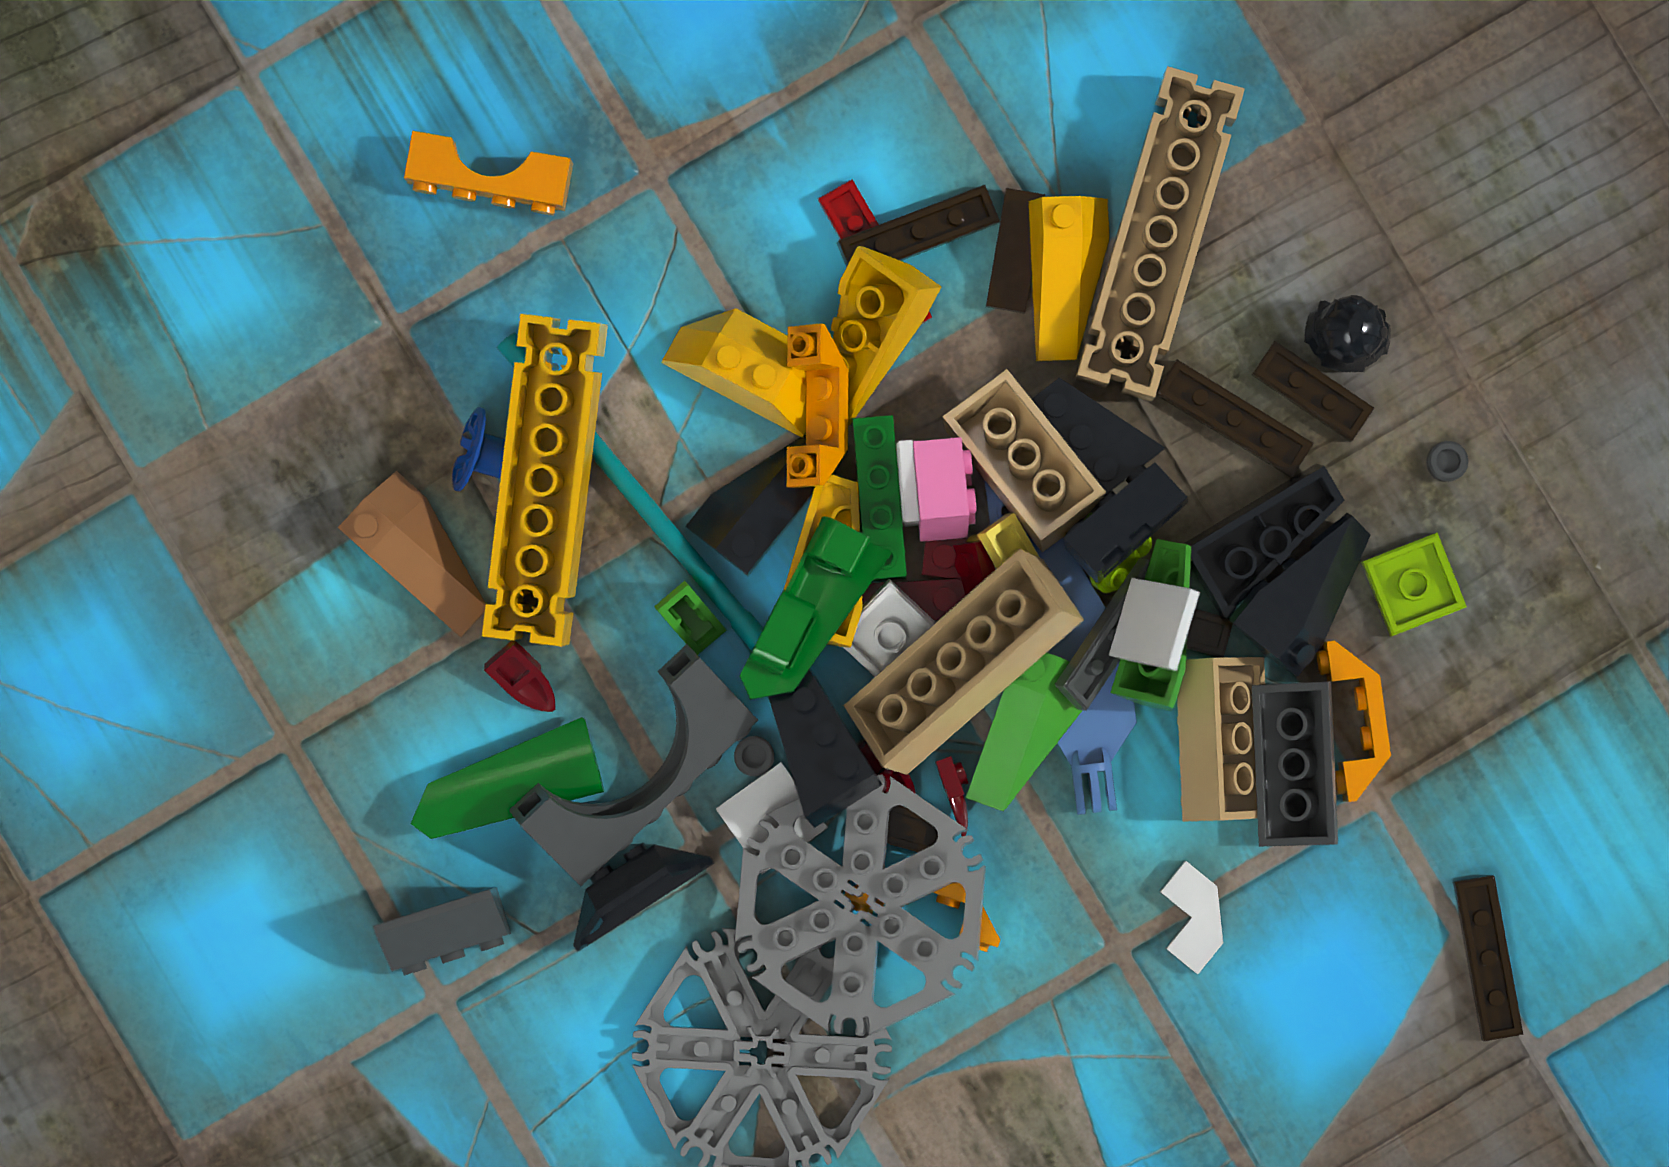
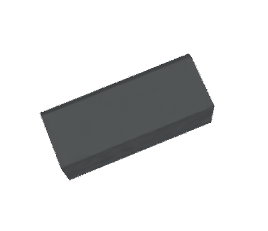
[1252,682,1338,847]

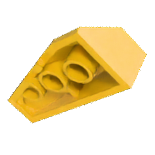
[1029,196,1109,361]
[831,246,941,425]
[784,474,863,648]

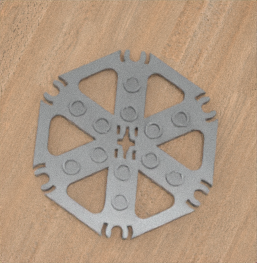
[735,775,986,1036]
[632,928,892,1167]

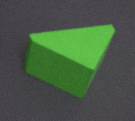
[654,581,727,655]

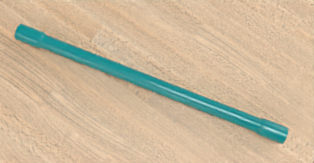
[497,332,763,651]

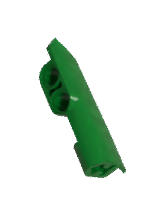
[739,516,892,700]
[410,717,604,839]

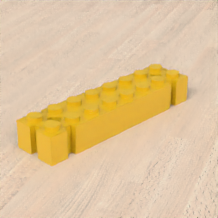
[482,314,608,647]

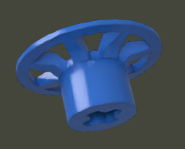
[452,406,505,492]

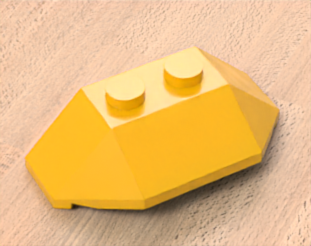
[661,308,807,438]

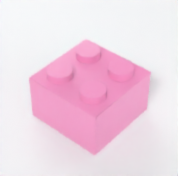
[913,437,976,542]

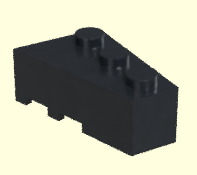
[1032,378,1165,497]
[1064,462,1188,584]

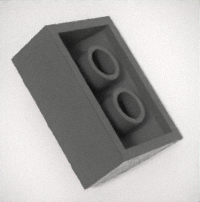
[373,887,511,976]

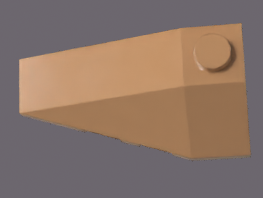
[338,471,486,638]

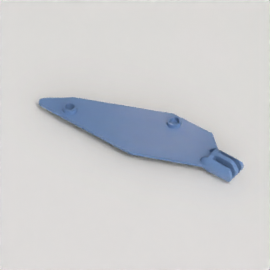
[984,480,1137,815]

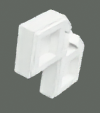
[1160,861,1223,974]

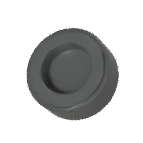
[1426,441,1468,482]
[734,736,774,776]

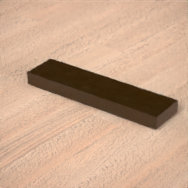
[837,185,1000,267]
[1156,360,1314,478]
[1453,875,1524,1041]

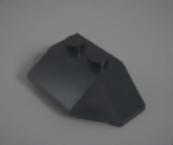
[573,843,715,952]

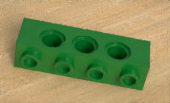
[853,415,907,581]

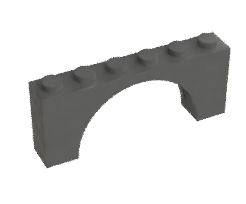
[509,644,758,886]

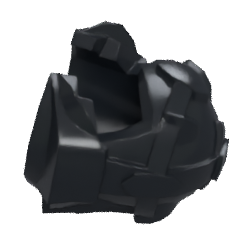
[1304,295,1391,372]

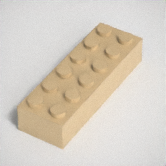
[843,549,1084,775]

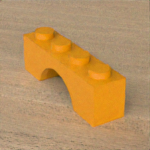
[404,131,573,215]

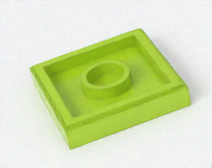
[1361,532,1467,637]

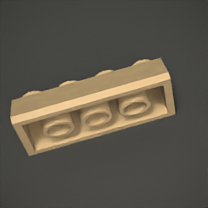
[943,369,1106,553]
[1177,657,1265,822]

